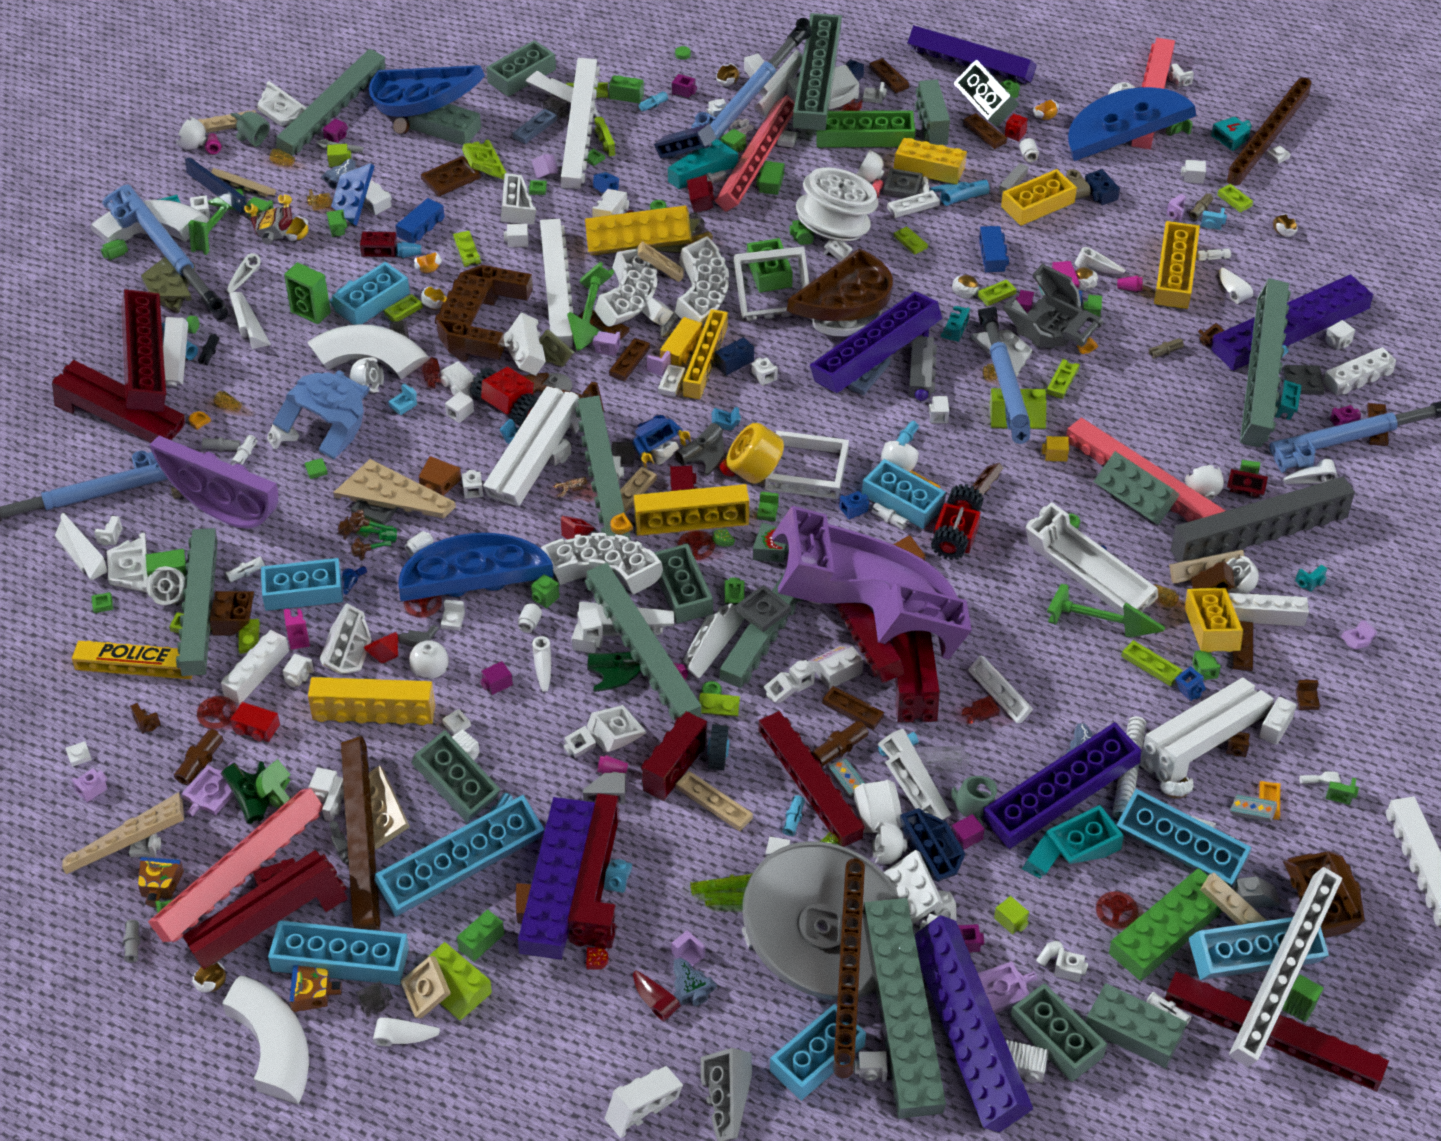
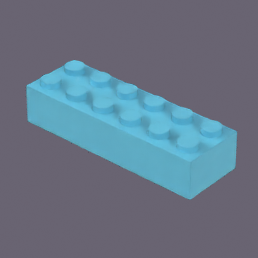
[1116,789,1252,888]
[1189,917,1329,980]
[268,921,409,985]

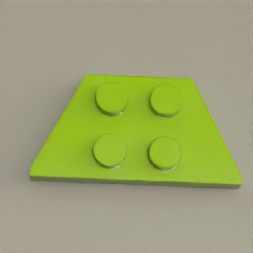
[462,140,507,180]

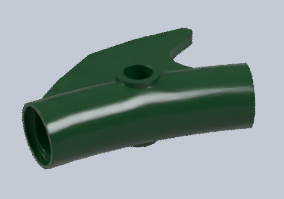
[587,651,641,692]
[220,761,270,824]

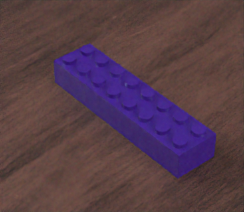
[907,25,1037,85]
[810,291,943,393]
[984,722,1142,850]
[518,797,595,960]

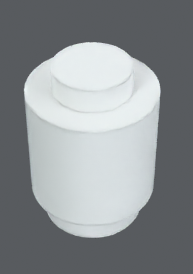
[1019,138,1039,162]
[405,531,434,557]
[518,604,542,633]

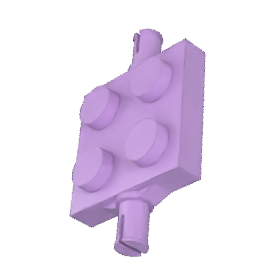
[182,762,234,818]
[978,961,1037,1014]

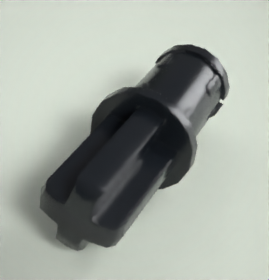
[198,334,220,365]

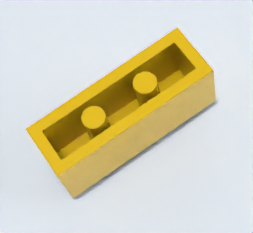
[660,317,702,367]

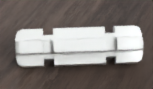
[1197,248,1231,261]

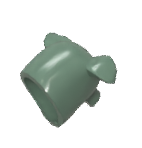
[231,111,270,147]
[951,776,997,827]

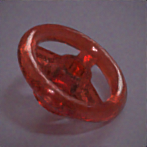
[678,530,715,560]
[403,595,442,618]
[197,696,237,729]
[1096,891,1139,929]

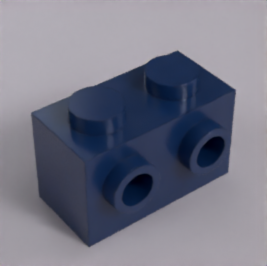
[1085,169,1120,206]
[715,337,754,376]

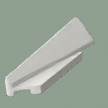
[754,49,803,118]
[526,71,599,117]
[229,292,271,349]
[55,513,108,581]
[579,602,674,636]
[683,603,744,678]
[878,729,951,820]

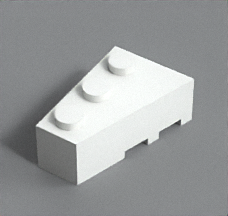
[501,173,536,224]
[592,189,629,217]
[504,312,546,376]
[605,1066,683,1138]

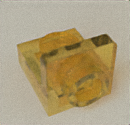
[306,189,332,211]

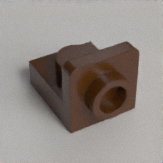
[1295,679,1320,710]
[130,703,161,734]

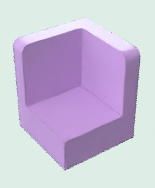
[531,154,559,178]
[647,351,671,376]
[671,930,705,967]

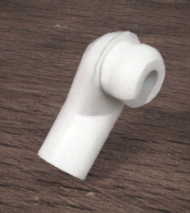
[1036,941,1063,967]

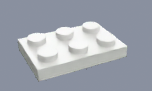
[883,850,943,925]

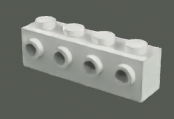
[1323,347,1396,396]
[1228,593,1309,626]
[221,630,289,705]

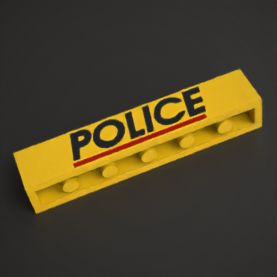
[683,309,728,400]
[72,640,193,680]

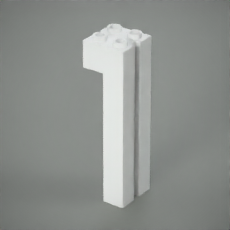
[483,386,581,507]
[1026,502,1158,615]
[1140,677,1274,784]

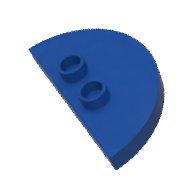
[369,65,485,117]
[1068,87,1196,161]
[398,533,554,602]

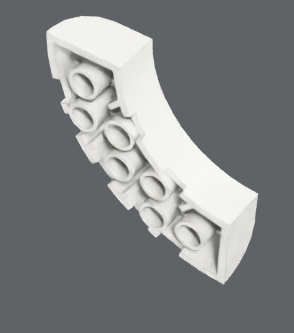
[90,200,209,243]
[675,236,729,323]
[594,248,658,326]
[307,324,430,379]
[541,533,663,595]
[222,976,309,1105]

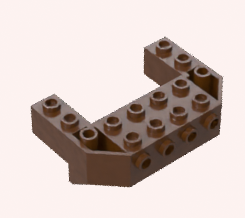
[435,265,533,362]

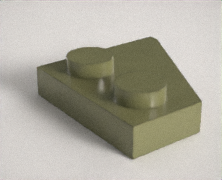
[539,329,575,367]

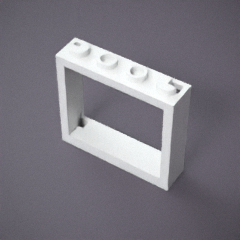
[734,247,809,321]
[765,430,849,499]

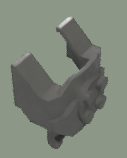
[1003,264,1103,348]

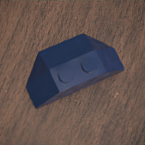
[900,808,966,882]

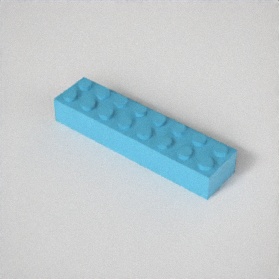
[374,795,545,917]

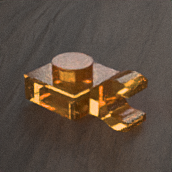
[553,476,588,497]

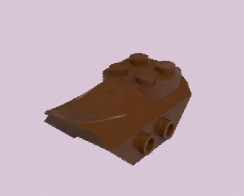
[1283,851,1365,938]

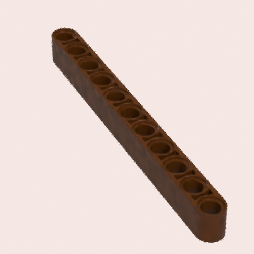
[1227,77,1312,186]
[341,736,381,930]
[833,858,865,1078]

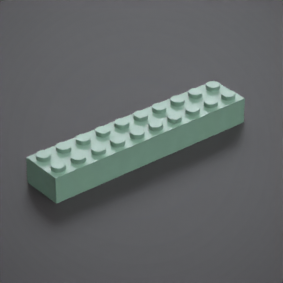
[793,13,842,130]
[1240,278,1291,447]
[862,898,946,1119]

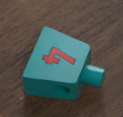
[1211,117,1252,151]

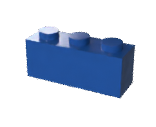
[395,198,445,243]
[979,226,1009,272]

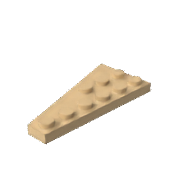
[333,459,456,519]
[62,792,184,874]

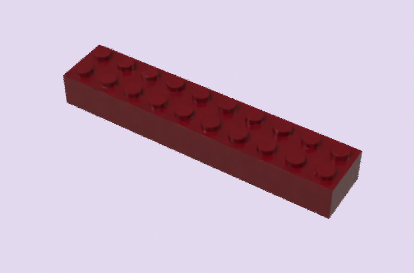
[121,289,166,412]

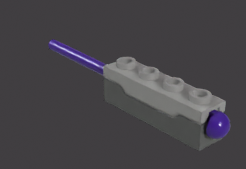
[909,329,937,401]

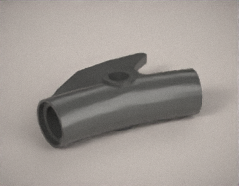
[675,423,724,476]

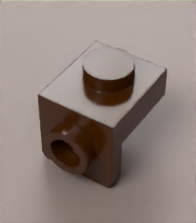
[1198,323,1225,348]
[1226,732,1250,757]

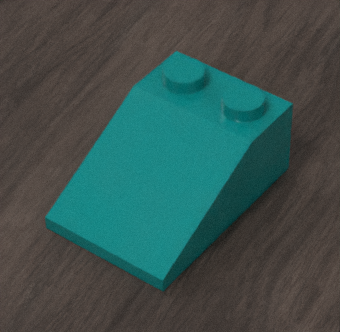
[1047,805,1124,864]

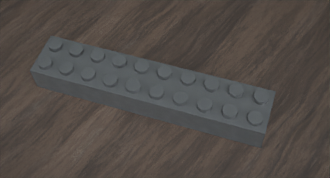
[1170,476,1355,562]

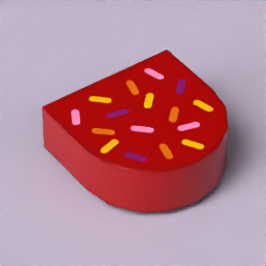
[586,947,609,970]

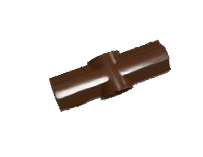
[811,721,869,767]
[174,729,224,785]

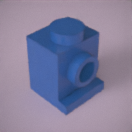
[593,172,619,193]
[839,491,870,520]
[1175,666,1206,701]

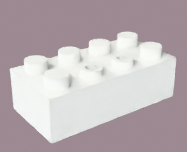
[787,65,859,109]

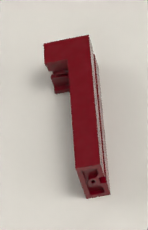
[52,359,185,443]
[890,630,940,723]
[568,793,619,949]
[182,850,348,970]

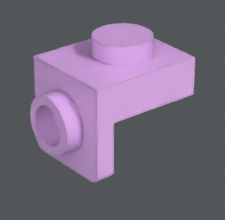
[1166,194,1186,222]
[1341,620,1377,649]

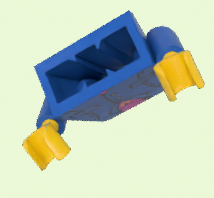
[632,418,691,468]

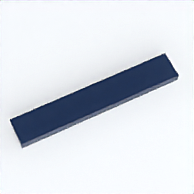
[185,157,246,214]

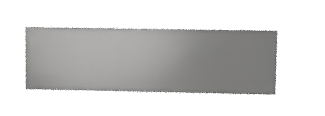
[999,163,1029,194]

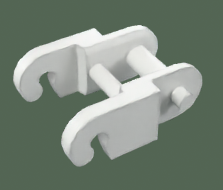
[730,119,754,134]

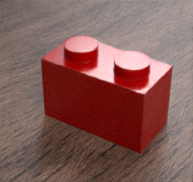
[230,702,280,742]

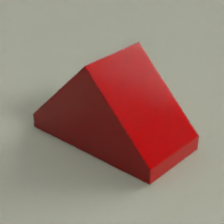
[560,516,595,540]
[364,632,398,663]

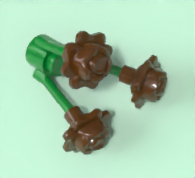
[338,510,397,561]

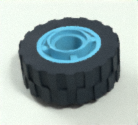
[707,724,729,771]

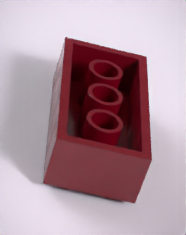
[641,711,707,801]

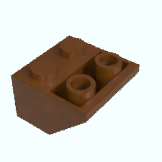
[209,591,255,636]

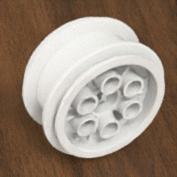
[796,167,878,241]

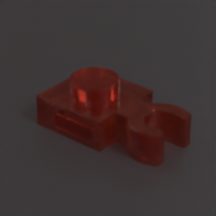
[840,98,863,111]
[422,357,441,389]
[961,696,1000,724]

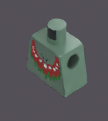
[753,522,789,562]

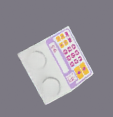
[808,646,863,689]

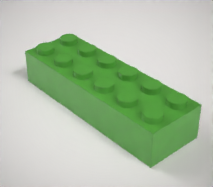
[816,111,915,147]
[1108,868,1223,981]

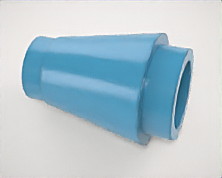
[396,241,421,258]

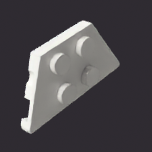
[257,81,306,126]
[972,330,1032,377]
[107,533,148,592]

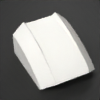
[587,705,647,752]
[854,779,902,833]

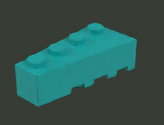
[668,139,738,189]

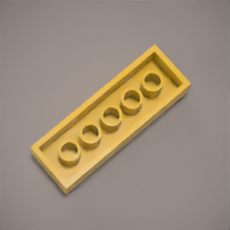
[585,205,692,256]
[1154,221,1200,309]
[634,484,749,536]
[308,677,435,725]

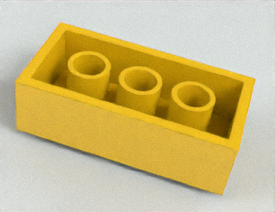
[893,138,967,185]
[1001,169,1077,226]
[1185,588,1243,652]

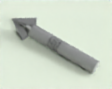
[316,139,364,153]
[660,308,678,338]

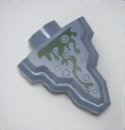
[674,957,717,1006]

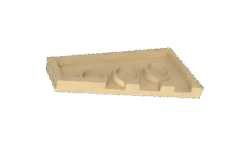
[369,765,410,849]

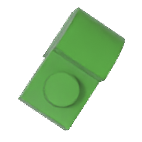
[256,759,291,809]

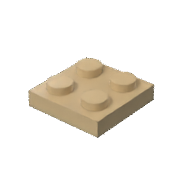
[401,956,451,1018]

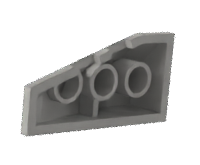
[701,1048,752,1141]

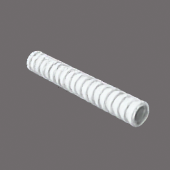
[1112,716,1146,819]

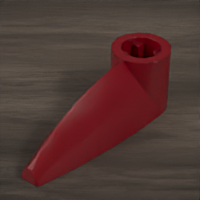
[633,970,681,1022]

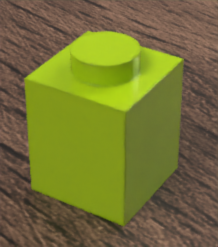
[327,144,352,167]
[994,896,1029,935]

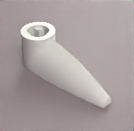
[1075,247,1126,275]
[226,253,260,293]
[1219,267,1253,304]
[1284,459,1338,484]
[532,636,551,692]
[373,1018,440,1047]

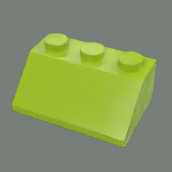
[989,388,1047,429]
[428,942,492,1021]

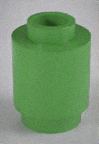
[101,239,128,261]

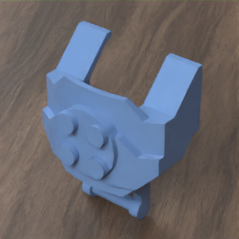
[273,370,370,459]

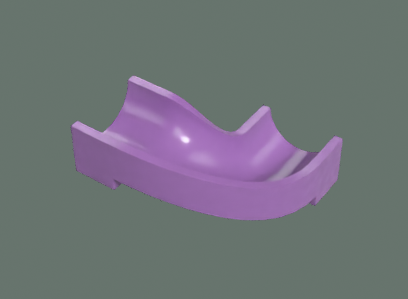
[772,506,972,660]

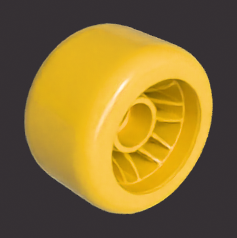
[726,423,784,484]

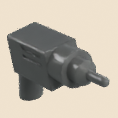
[398,625,439,647]
[329,821,349,866]

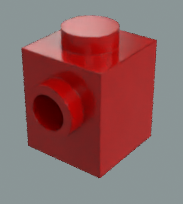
[1005,113,1028,142]

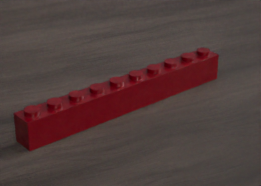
[1165,971,1389,1092]

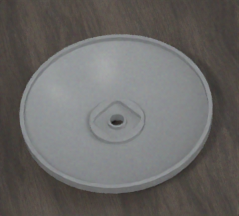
[743,841,902,1000]

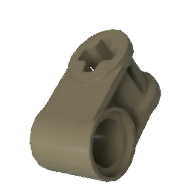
[1066,169,1091,200]

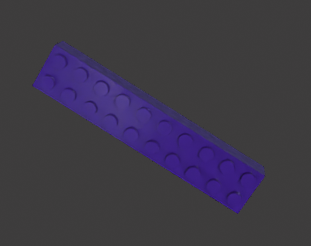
[1211,274,1373,371]
[914,915,1034,1132]

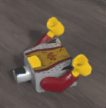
[244,194,294,245]

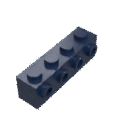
[654,124,717,159]

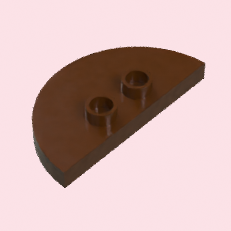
[786,248,893,321]

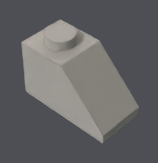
[583,772,626,804]
[1234,877,1280,908]

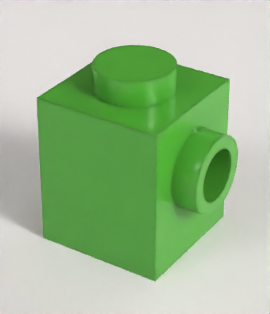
[721,129,746,153]
[531,574,560,609]

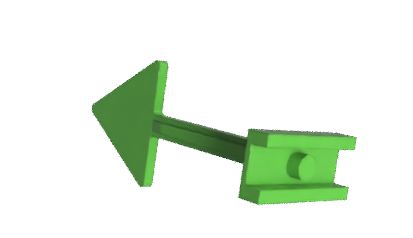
[188,188,243,255]
[567,262,614,351]
[1047,584,1165,638]

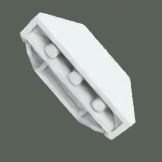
[320,603,372,674]

